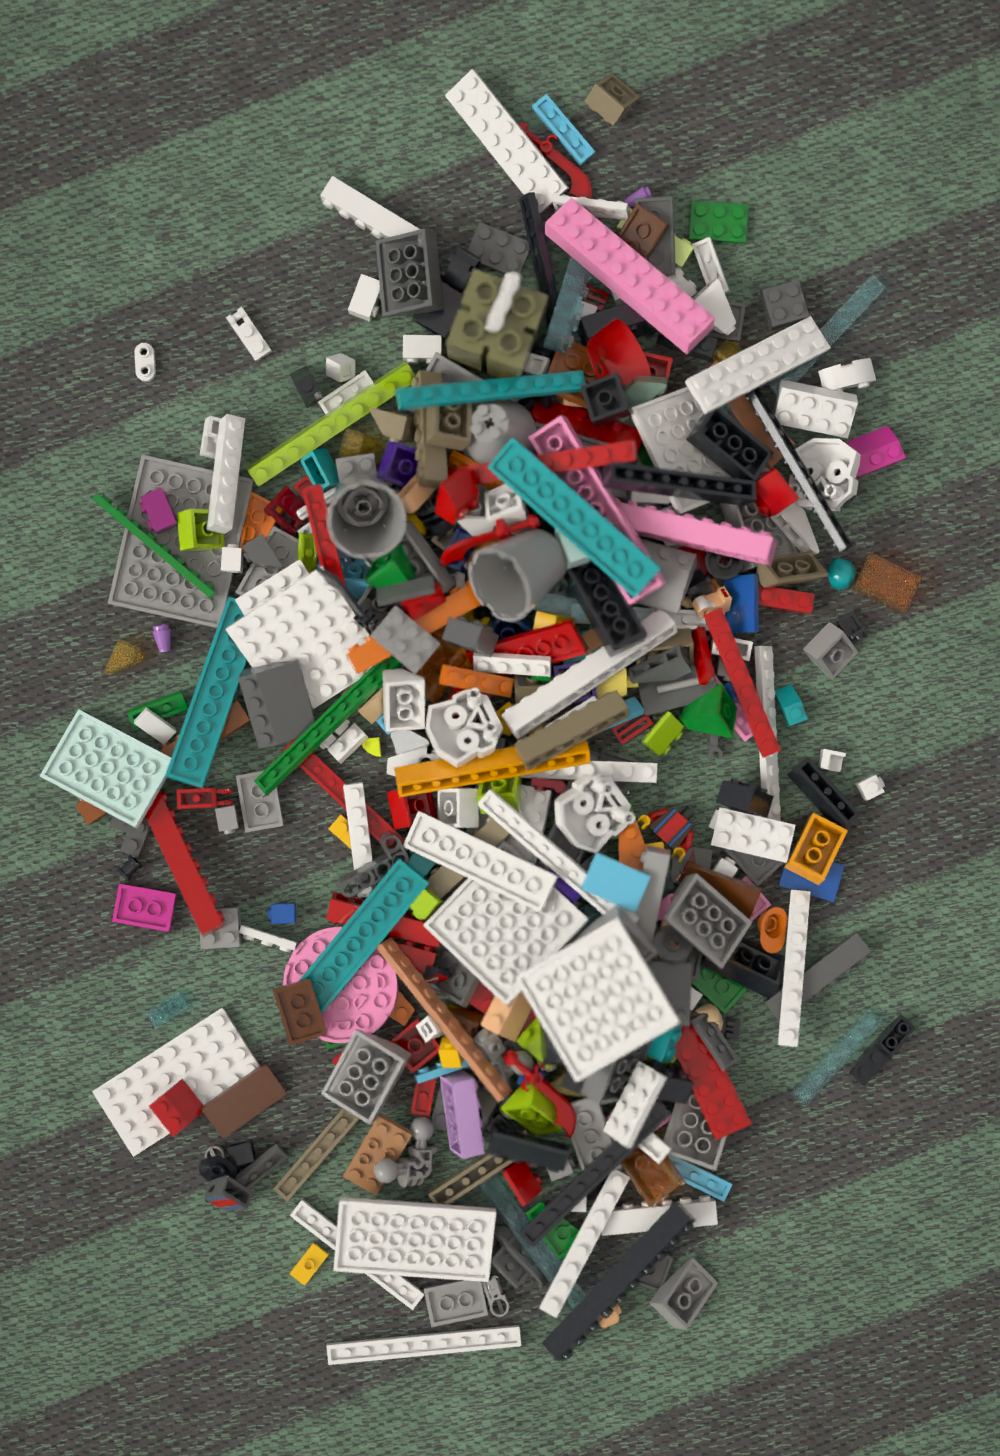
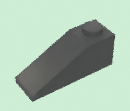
[628,645,692,684]

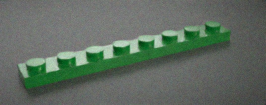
[92,493,217,600]

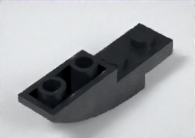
[849,1015,915,1086]

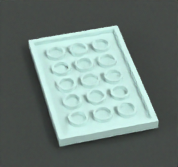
[40,709,171,829]

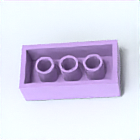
[440,1070,486,1159]

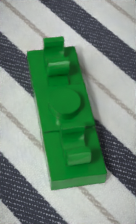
[127,691,189,729]

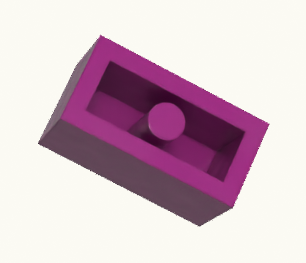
[140,487,178,534]

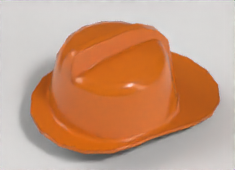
[757,907,788,953]

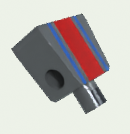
[204,1176,253,1211]

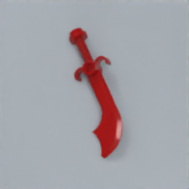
[518,122,592,199]
[441,514,540,566]
[503,1050,576,1138]

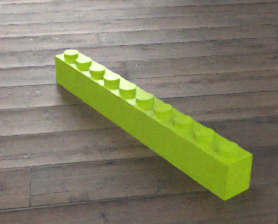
[246,361,415,487]

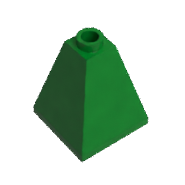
[364,542,417,588]
[679,684,737,738]

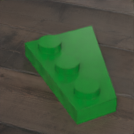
[691,965,748,1014]
[525,1200,580,1261]

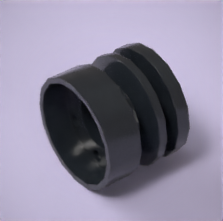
[414,488,458,536]

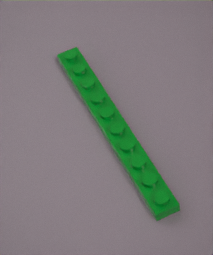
[254,655,403,796]

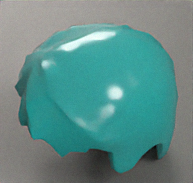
[827,558,856,590]

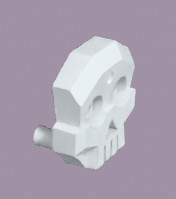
[789,438,861,511]
[426,688,503,768]
[555,774,635,853]

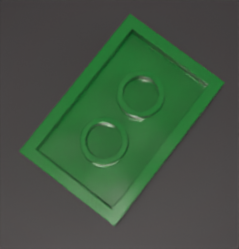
[689,201,748,244]

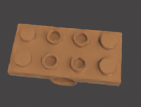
[343,1113,413,1195]

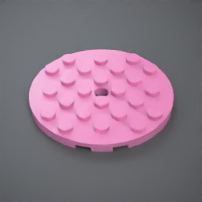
[283,926,398,1043]

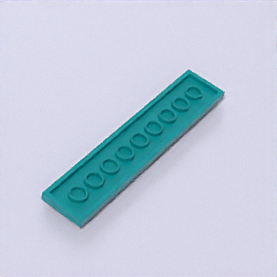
[487,437,661,598]
[165,597,247,789]
[277,858,430,1013]

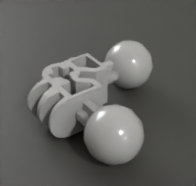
[477,1050,534,1120]
[374,1117,438,1187]

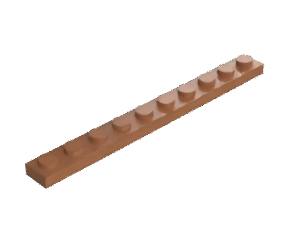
[377,938,512,1102]

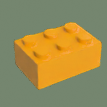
[784,813,848,885]

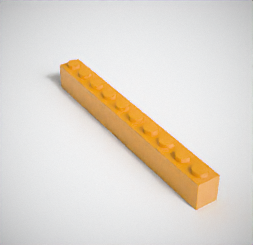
[394,740,590,797]

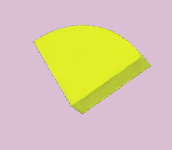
[362,737,381,756]

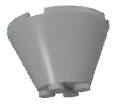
[463,399,537,464]

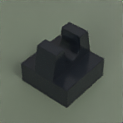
[721,1017,740,1039]

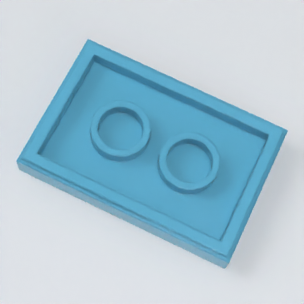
[580,852,651,913]

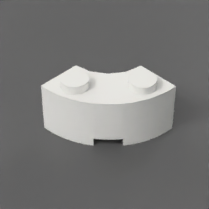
[818,358,876,392]

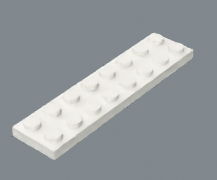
[445,69,569,214]
[685,316,831,415]
[403,811,558,912]

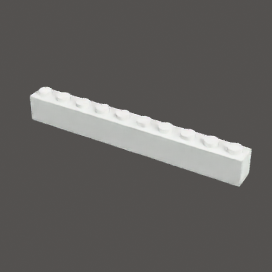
[502,610,677,739]

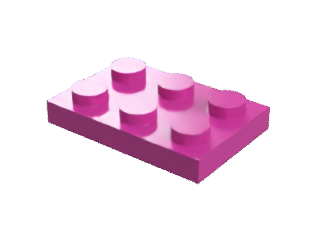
[112,883,177,932]

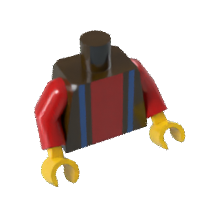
[637,806,695,862]

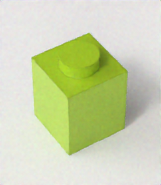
[410,889,443,920]

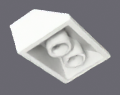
[457,484,494,536]
[383,669,425,732]

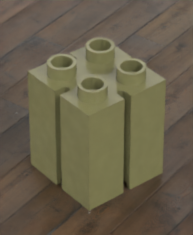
[446,269,548,379]

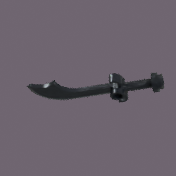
[316,567,379,633]

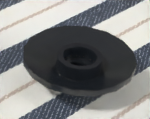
[199,1156,237,1181]

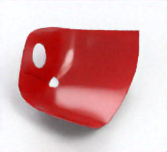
[587,318,651,385]

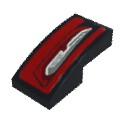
[421,966,453,984]

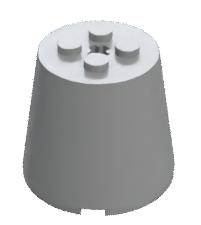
[327,473,406,559]
[469,529,567,621]

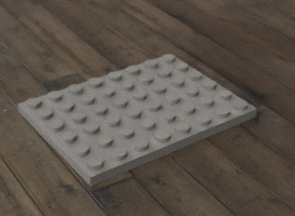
[108,455,254,628]

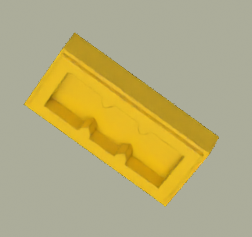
[290,1242,329,1286]

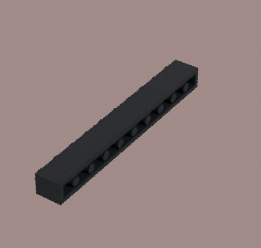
[542,1202,696,1361]

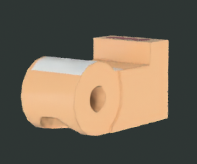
[692,586,732,618]

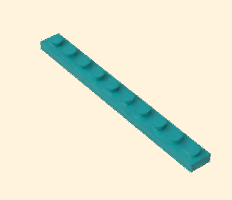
[395,370,586,410]

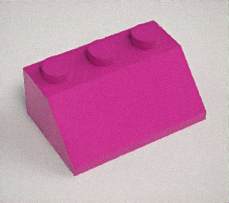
[845,426,906,479]

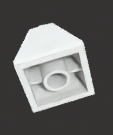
[692,279,736,335]
[484,484,531,535]

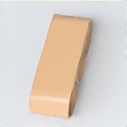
[397,475,437,514]

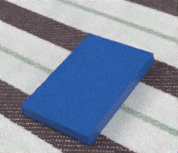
[724,574,759,634]
[778,849,845,902]

